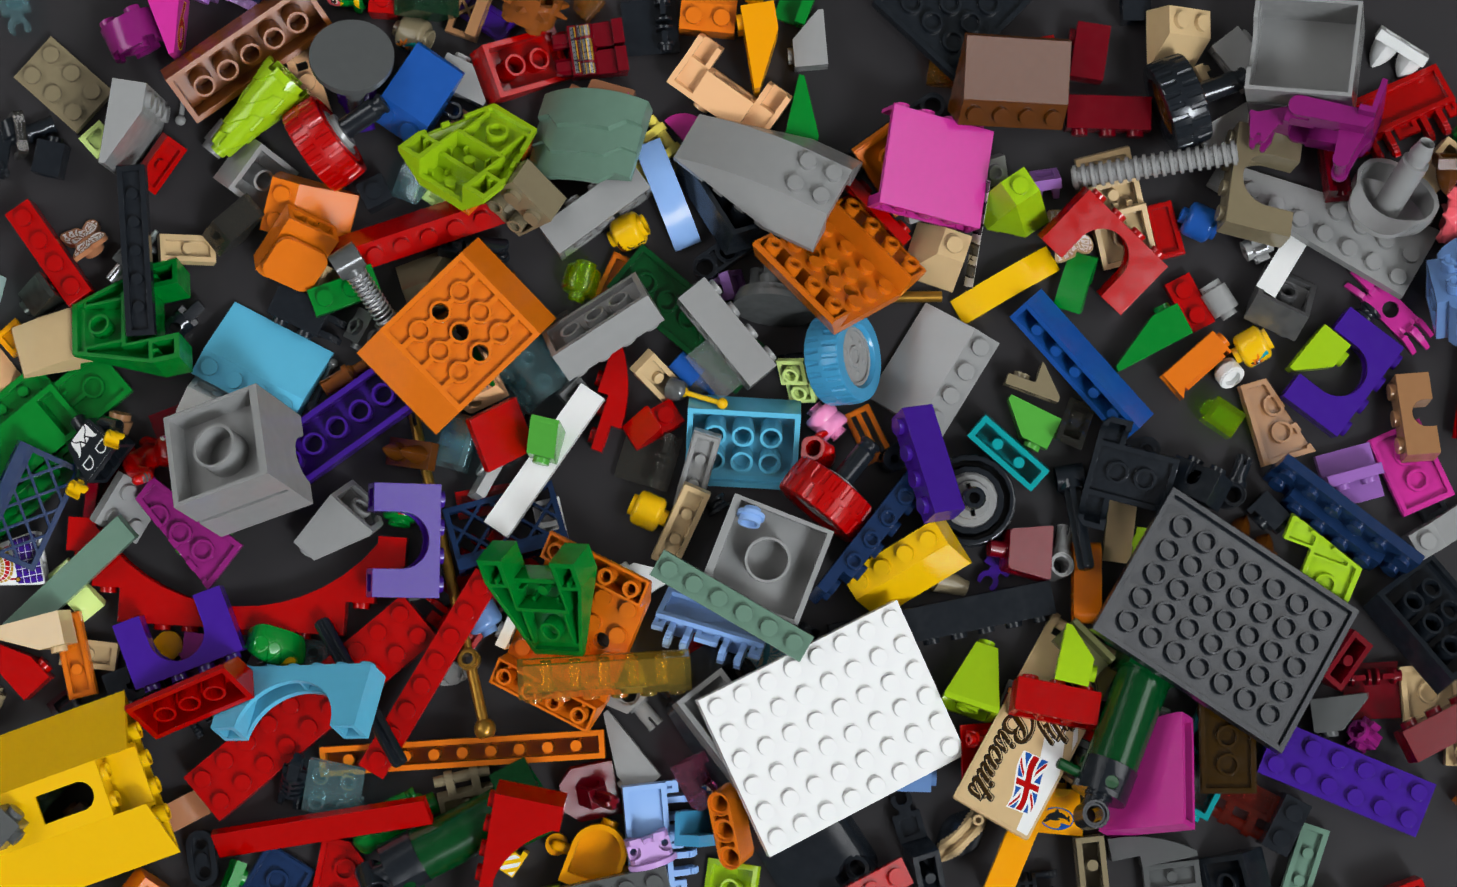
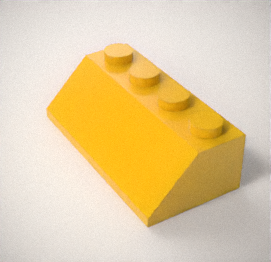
[847,520,972,611]

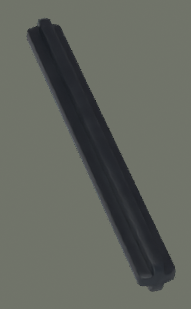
[315,617,407,768]

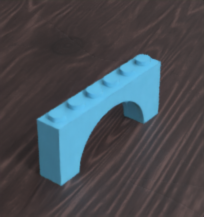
[210,661,386,741]

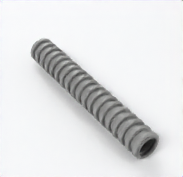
[1071,140,1239,190]

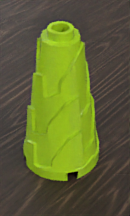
[211,55,311,158]

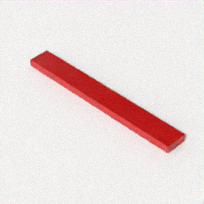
[211,795,434,858]

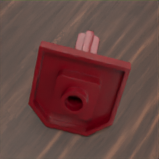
[558,758,622,822]

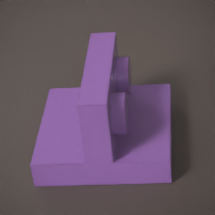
[1313,442,1385,504]

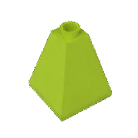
[941,639,1000,723]

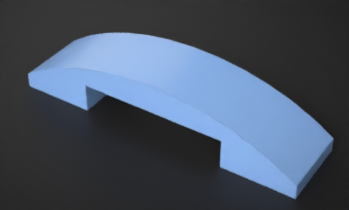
[638,137,701,252]

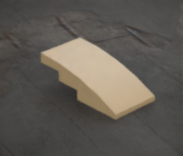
[1074,145,1155,271]
[11,307,93,378]

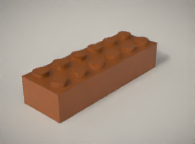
[160,0,332,124]

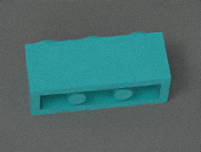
[967,413,1050,492]

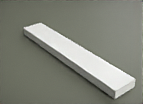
[484,383,605,538]

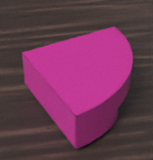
[664,113,697,141]

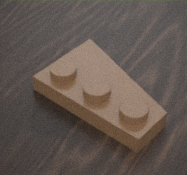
[1237,378,1316,467]

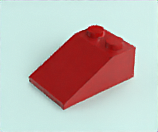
[470,26,572,105]

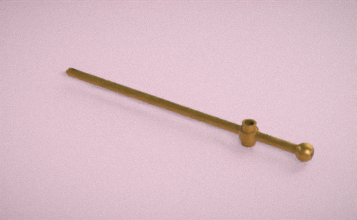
[408,413,496,739]

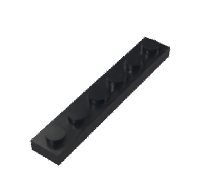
[116,164,157,337]

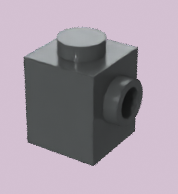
[0,804,29,851]

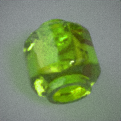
[561,259,601,303]

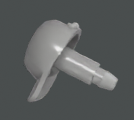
[1348,137,1439,239]

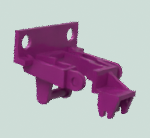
[1248,78,1388,182]

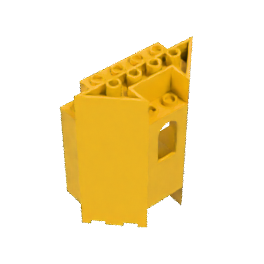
[0,690,180,887]

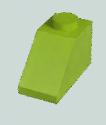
[1285,324,1351,373]
[1053,623,1098,687]

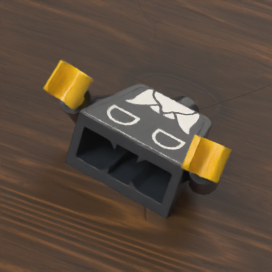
[65,414,135,500]

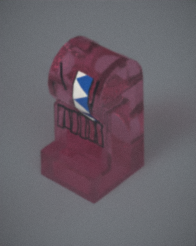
[670,751,719,811]

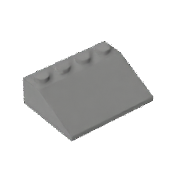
[98,78,170,176]
[870,303,1000,436]

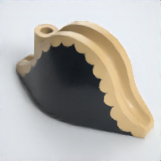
[935,808,988,862]

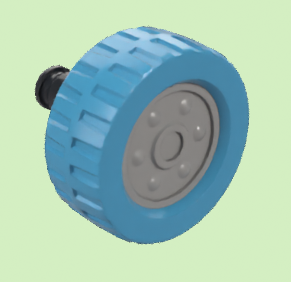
[774,317,881,406]

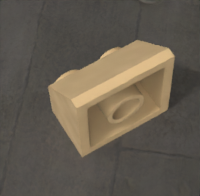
[1146,5,1211,68]

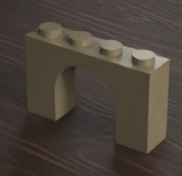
[1214,121,1302,248]

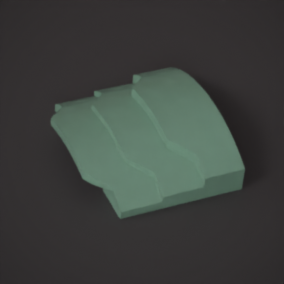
[529,88,653,184]

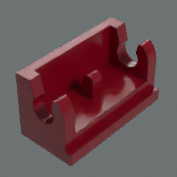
[1317,149,1352,203]

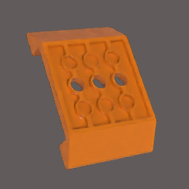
[752,194,927,335]
[356,237,556,435]
[489,531,652,733]

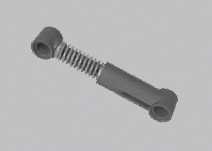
[328,241,399,331]

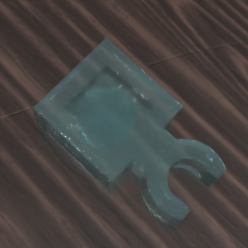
[0,0,32,36]

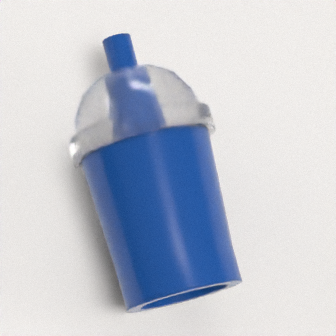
[668,351,715,395]

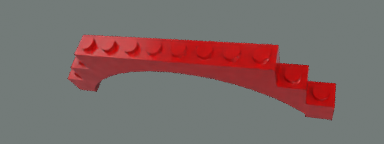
[66,516,410,639]

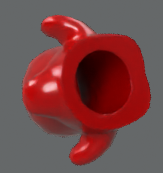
[801,430,836,469]

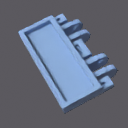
[651,586,767,670]
[621,779,699,887]

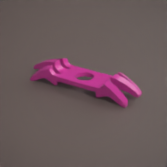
[1343,272,1434,356]

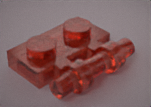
[1211,785,1281,840]

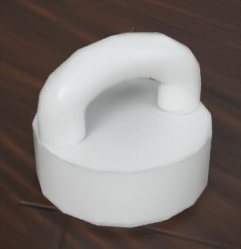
[1214,357,1244,389]

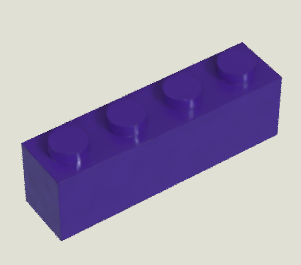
[891,404,965,524]

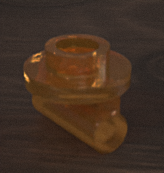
[573,0,606,24]

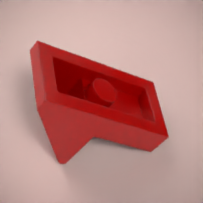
[622,399,685,451]

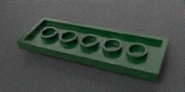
[607,244,765,395]

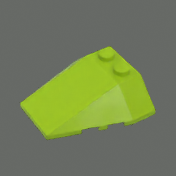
[398,103,537,211]

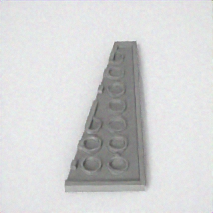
[1206,165,1440,300]

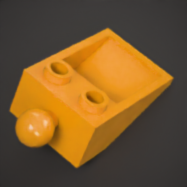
[736,0,778,98]

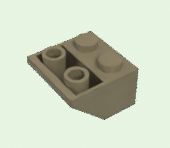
[486,159,567,237]

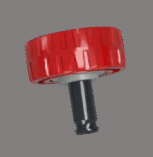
[282,93,390,191]
[780,436,880,543]

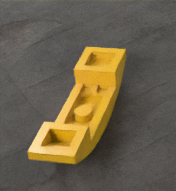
[950,246,1060,324]

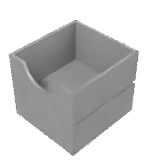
[1244,0,1365,113]
[163,383,313,537]
[704,493,834,626]

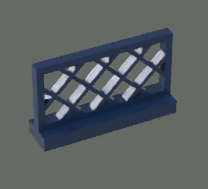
[0,440,75,572]
[442,480,569,577]

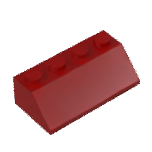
[124,656,255,740]

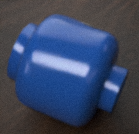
[1177,202,1218,243]

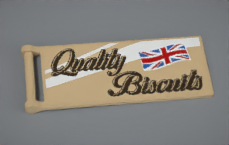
[953,612,1117,840]

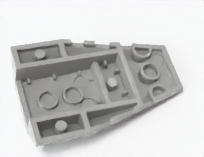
[673,114,863,253]

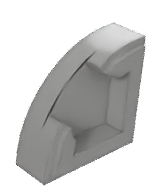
[440,661,467,686]

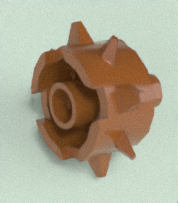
[501,0,570,36]

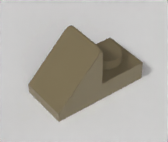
[1003,362,1060,404]

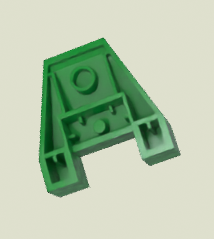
[72,258,193,377]
[476,540,597,656]

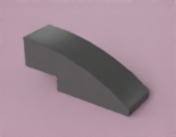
[1104,835,1198,867]

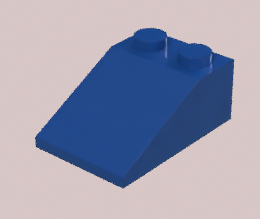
[376,42,465,141]

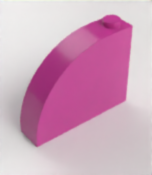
[1099,712,1195,837]

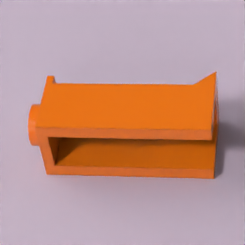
[1159,331,1232,401]

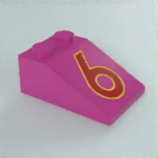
[148,0,190,60]

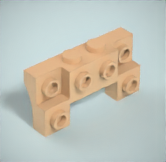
[666,33,793,129]

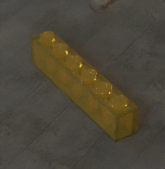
[517,649,692,704]

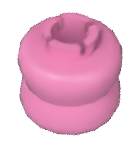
[806,401,847,442]

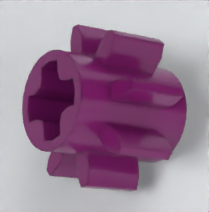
[1346,716,1383,754]

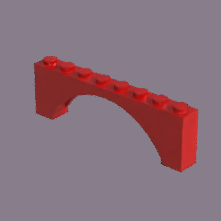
[475,779,568,887]

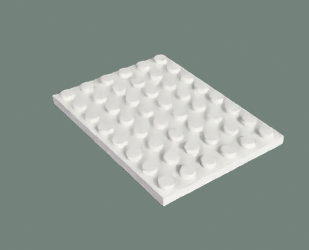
[695,600,962,857]

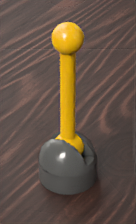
[664,377,728,409]

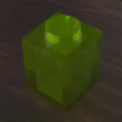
[1199,396,1247,440]

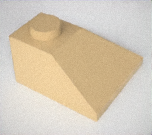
[907,222,973,293]

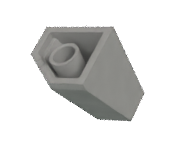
[294,479,384,561]

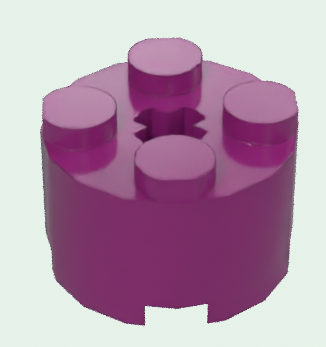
[99,4,163,63]

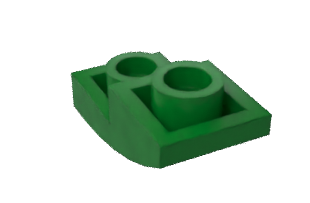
[1054,252,1098,314]

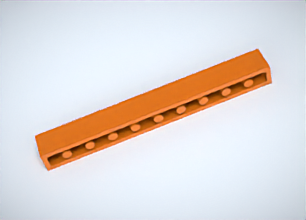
[319,729,607,776]

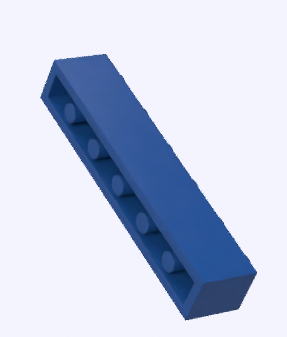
[1010,289,1154,438]

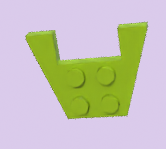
[1282,513,1362,603]

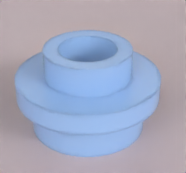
[736,505,765,529]

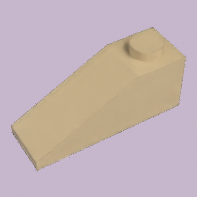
[0,610,78,654]

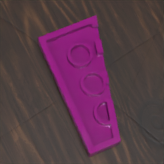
[135,477,244,590]

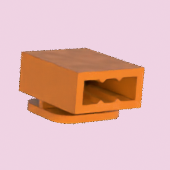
[253,204,339,292]

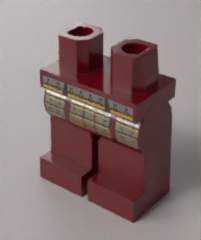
[551,17,630,81]

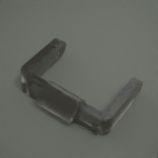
[8,110,29,160]

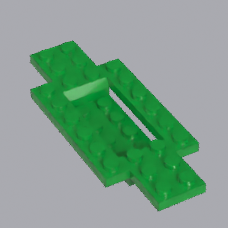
[0,361,134,540]

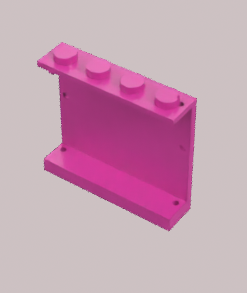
[867,102,994,233]

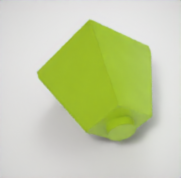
[983,167,1049,238]

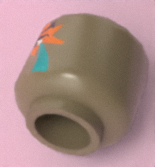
[392,14,436,53]

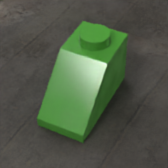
[1006,394,1062,453]
[526,414,566,467]

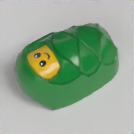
[245,624,306,666]

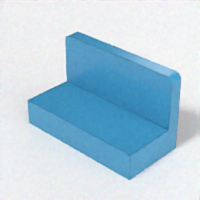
[674,809,716,847]

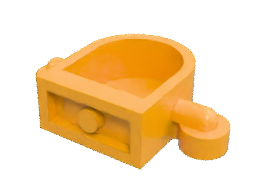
[545,817,629,884]

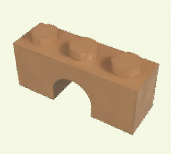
[1386,372,1441,463]

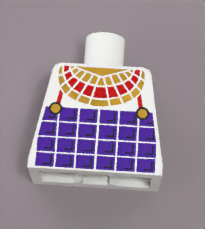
[0,531,49,586]

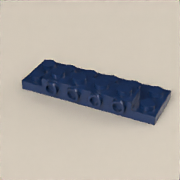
[1263,453,1425,579]
[808,471,916,604]

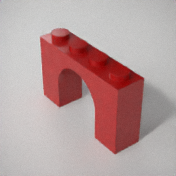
[1038,186,1168,315]

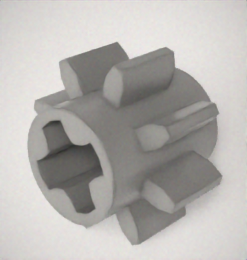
[1240,239,1274,265]

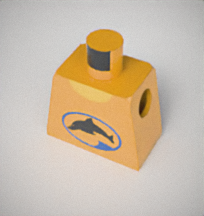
[1038,777,1083,837]

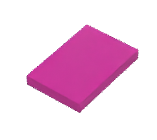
[1367,418,1455,518]

